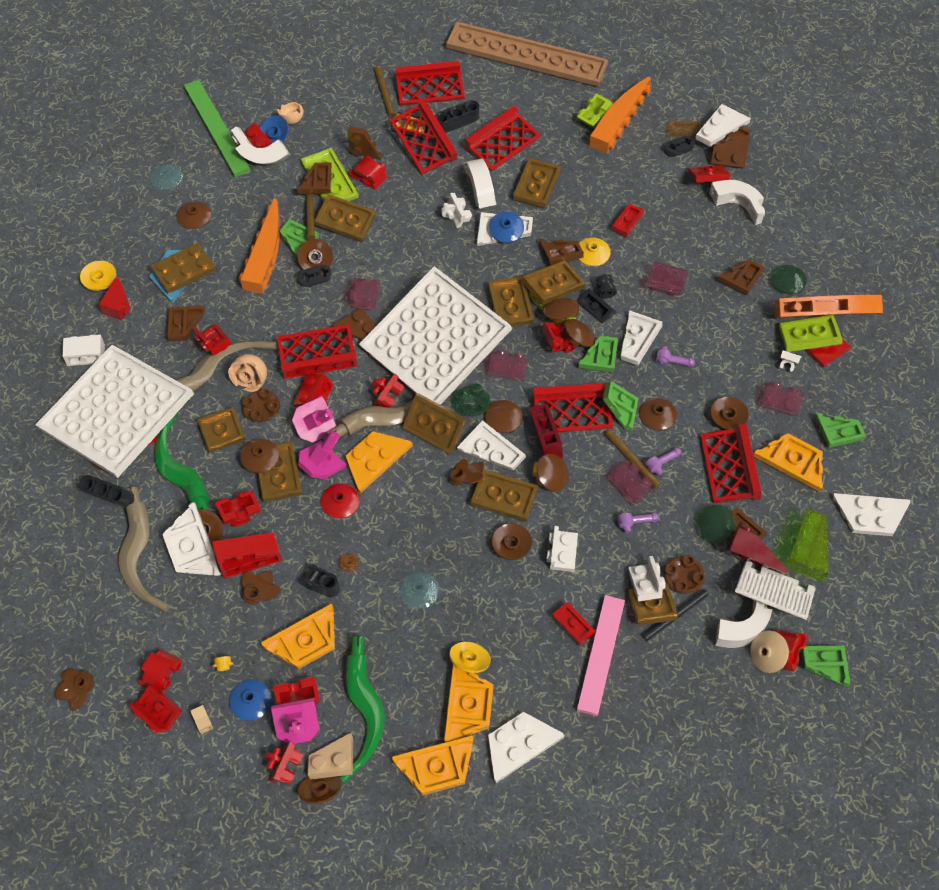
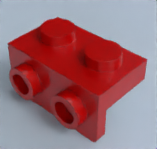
[193,324,232,356]
[293,373,334,408]
[129,684,183,733]

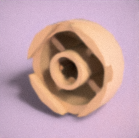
[228,354,267,392]

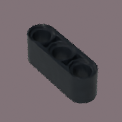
[435,100,480,133]
[79,475,135,508]

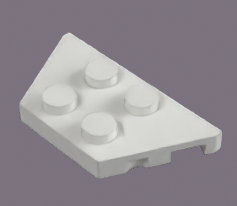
[833,493,910,536]
[163,503,222,576]
[488,712,564,783]

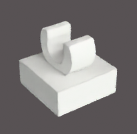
[780,351,801,372]

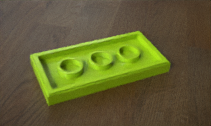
[301,148,359,202]

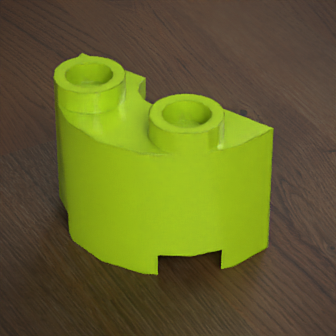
[577,93,613,129]

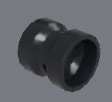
[595,274,617,299]

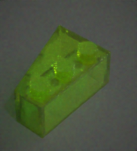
[785,509,829,583]

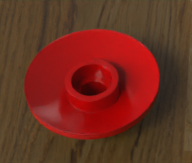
[320,483,360,519]

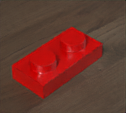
[244,122,273,148]
[612,203,645,237]
[552,602,595,646]

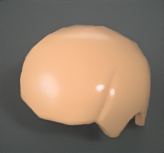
[277,102,304,125]

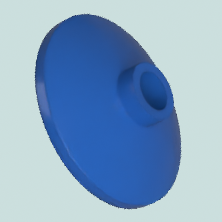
[260,115,289,143]
[489,211,524,243]
[229,680,272,721]

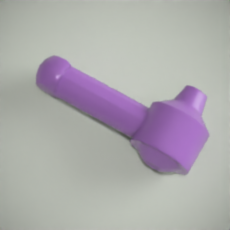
[656,346,695,368]
[645,448,681,475]
[617,513,659,533]

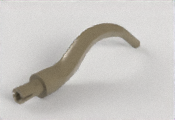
[176,341,277,391]
[326,397,415,437]
[119,487,170,612]

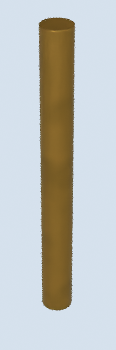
[374,66,395,117]
[306,194,315,240]
[605,430,661,489]

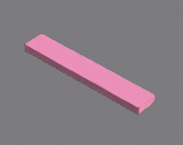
[577,595,625,716]

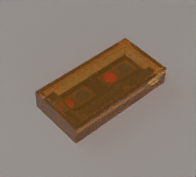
[668,121,702,138]

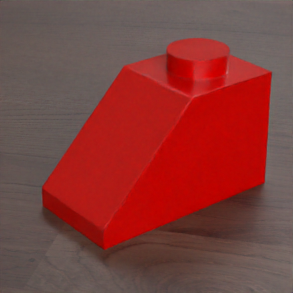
[99,277,130,320]

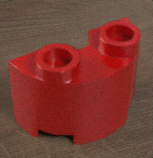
[348,155,387,190]
[542,323,576,353]
[215,490,261,527]
[765,629,809,672]
[138,648,182,692]
[273,677,320,709]

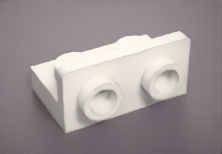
[547,526,578,572]
[628,556,665,601]

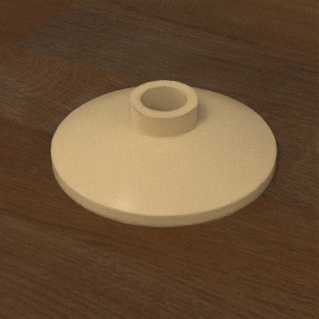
[750,631,789,673]

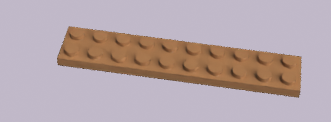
[446,22,608,87]

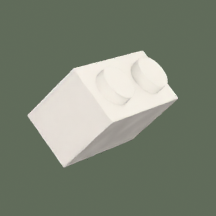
[63,335,105,366]

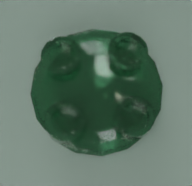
[771,265,807,294]
[453,383,491,417]
[696,504,736,544]

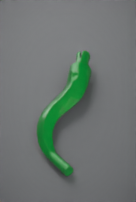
[155,412,209,510]
[339,636,385,784]

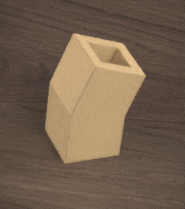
[191,705,213,734]

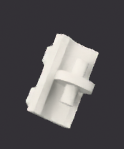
[441,193,472,228]

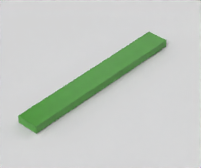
[184,80,250,177]

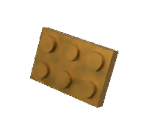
[513,158,561,208]
[314,194,376,242]
[151,242,216,294]
[522,260,586,305]
[488,276,534,327]
[402,393,467,454]
[256,442,303,503]
[471,469,539,522]

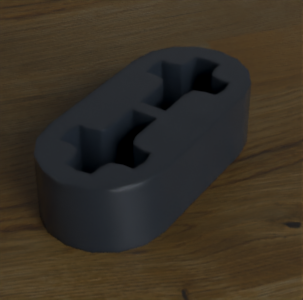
[664,136,695,157]
[298,265,331,287]

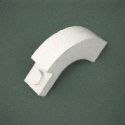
[231,126,290,165]
[464,159,496,208]
[709,180,765,225]
[715,600,772,648]

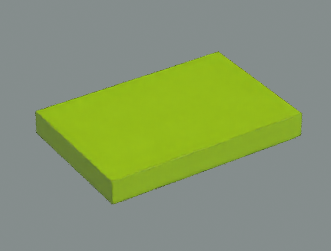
[779,315,842,352]

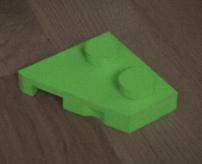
[280,219,319,258]
[578,336,618,372]
[603,381,639,431]
[815,413,866,448]
[801,646,851,687]

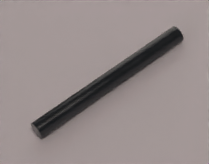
[642,589,709,642]

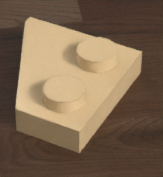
[308,733,353,779]

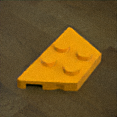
[346,432,413,493]
[753,433,823,492]
[261,604,335,670]
[444,664,493,743]
[392,735,473,796]

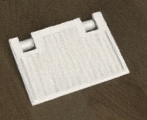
[735,561,815,620]

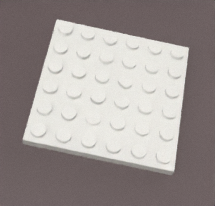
[359,266,512,405]
[36,345,194,478]

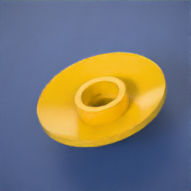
[578,238,610,266]
[80,261,117,291]
[449,642,491,673]

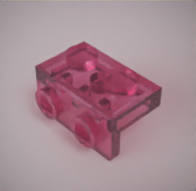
[646,262,688,295]
[488,350,529,381]
[761,382,804,416]
[608,461,655,505]

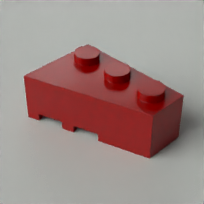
[212,532,282,579]

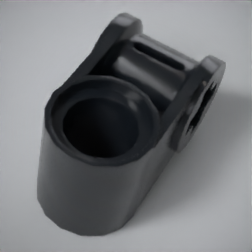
[300,564,340,598]

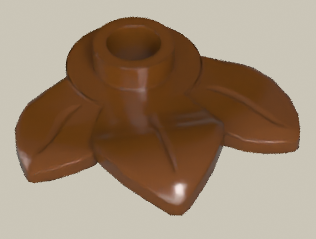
[450,459,484,486]
[242,570,281,605]
[55,669,94,711]

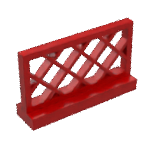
[395,61,465,106]
[390,98,458,175]
[464,105,541,172]
[277,324,357,379]
[532,383,613,433]
[701,424,761,503]

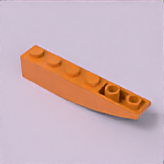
[589,77,652,154]
[239,198,280,294]
[774,295,883,319]

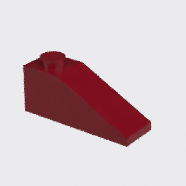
[529,403,563,459]
[725,527,788,575]

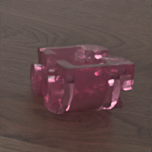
[350,278,381,310]

